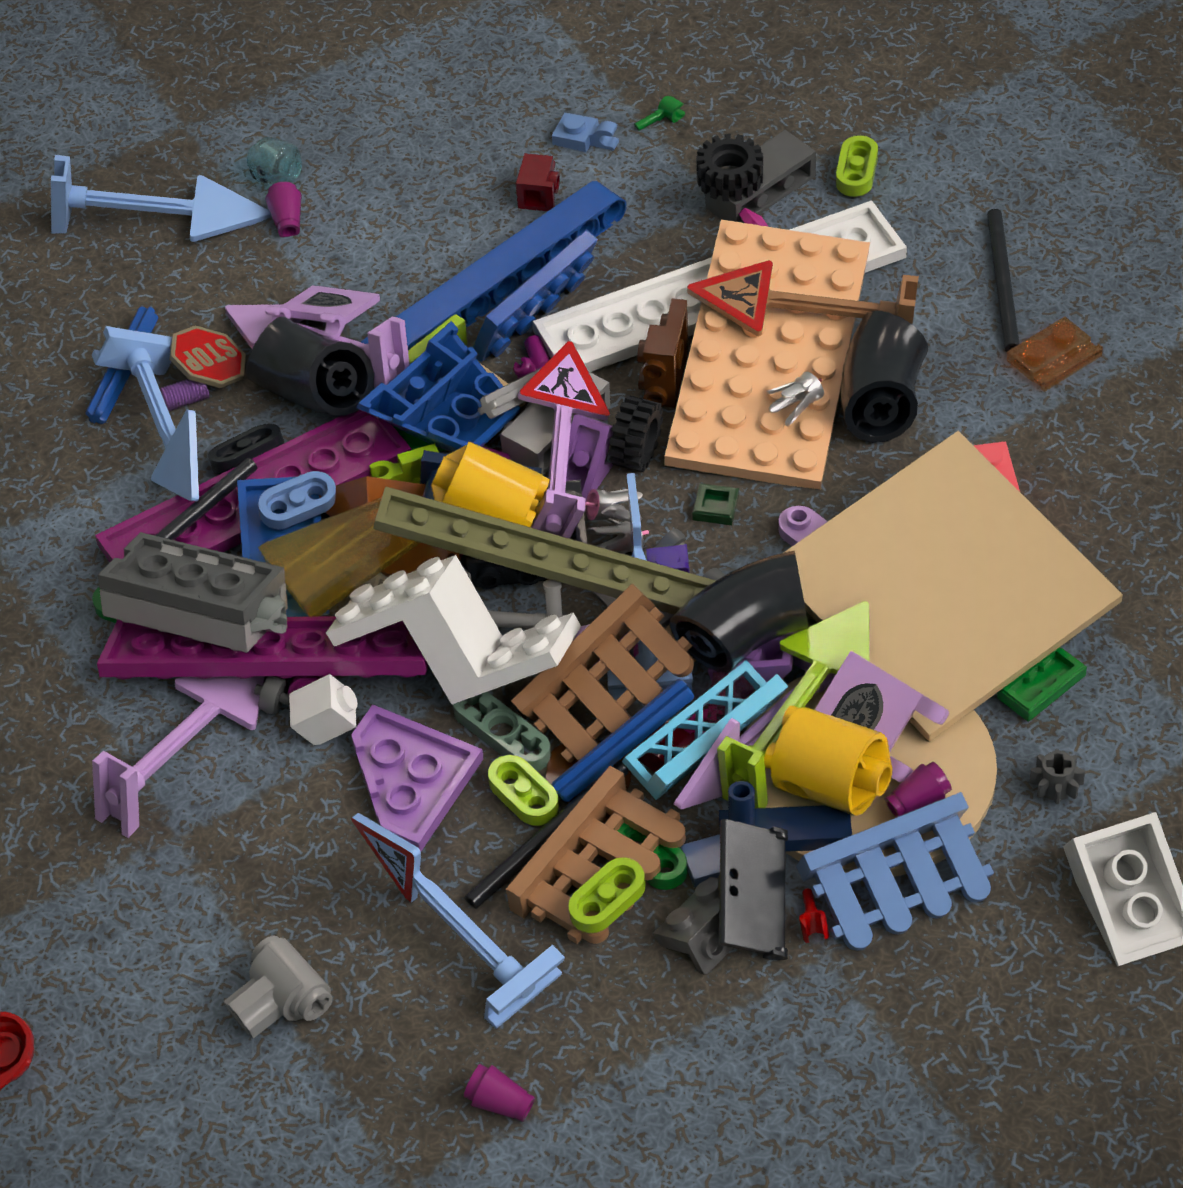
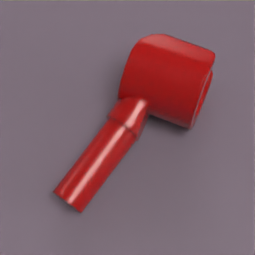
[799,888,829,943]

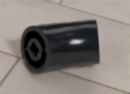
[841,310,928,443]
[246,316,374,416]
[670,551,808,673]

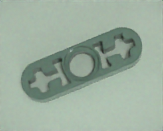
[453,692,551,771]

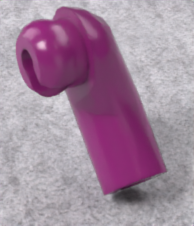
[513,335,550,379]

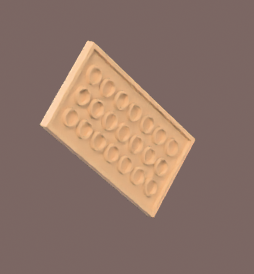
[664,219,870,490]

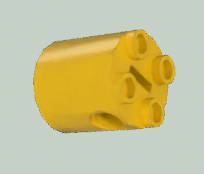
[431,441,550,527]
[764,706,892,816]

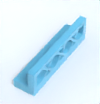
[622,660,789,800]

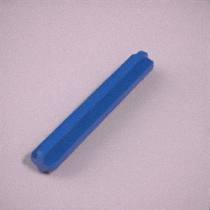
[85,306,158,424]
[552,679,694,802]

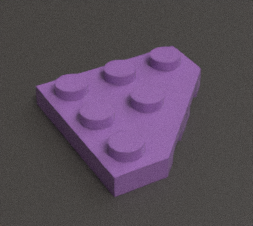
[351,704,483,851]

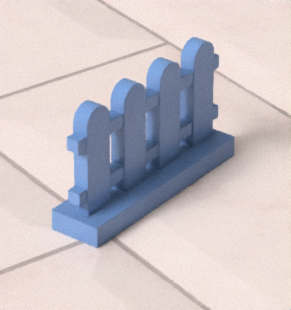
[796,792,994,951]

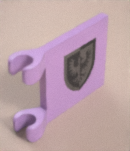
[265,285,380,340]
[815,651,949,782]

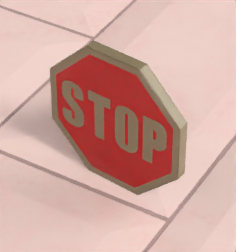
[169,325,246,388]

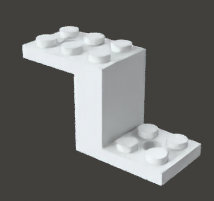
[326,555,581,704]

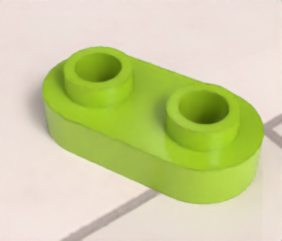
[836,136,878,197]
[488,755,559,826]
[568,857,646,933]

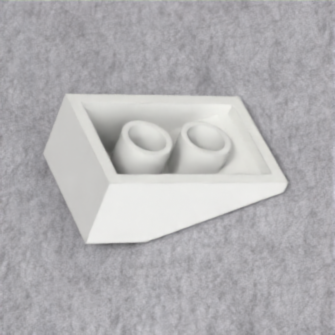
[1063,812,1183,967]

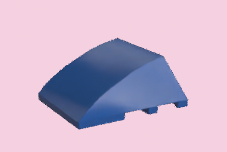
[357,321,521,452]

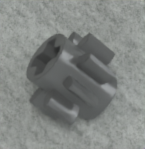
[1030,749,1085,804]

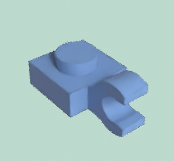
[552,112,619,152]

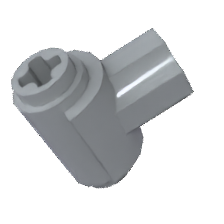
[223,936,332,1039]

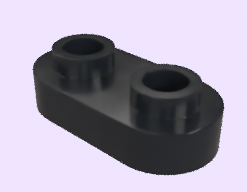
[208,424,284,475]

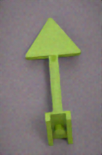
[717,601,870,808]

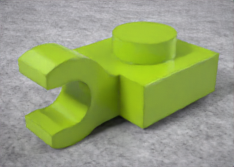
[369,443,439,484]

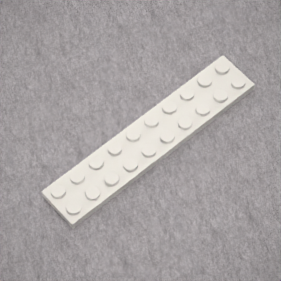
[533,200,907,372]

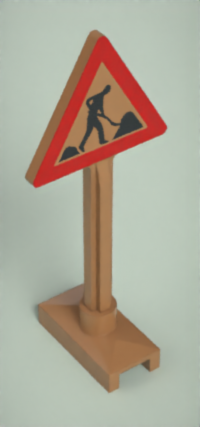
[687,260,919,336]

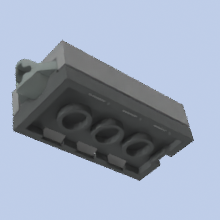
[98,532,288,653]

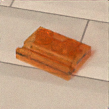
[1007,316,1103,392]

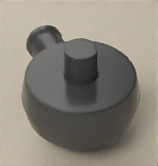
[254,676,290,714]

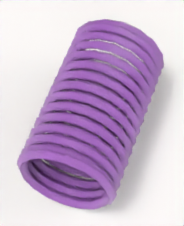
[160,379,209,411]

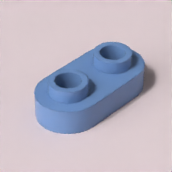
[258,471,336,529]

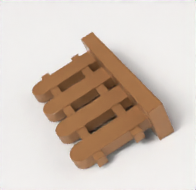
[511,583,694,763]
[506,766,686,944]

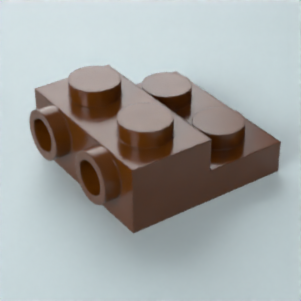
[637,298,688,408]

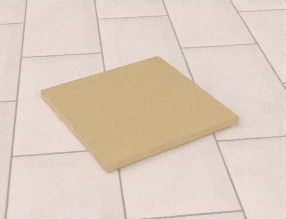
[783,431,1123,742]

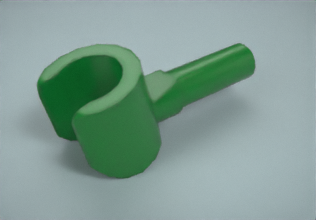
[634,96,685,131]

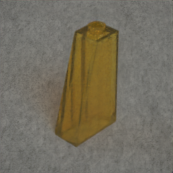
[258,497,421,616]

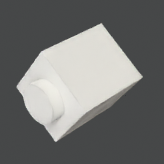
[289,674,358,745]

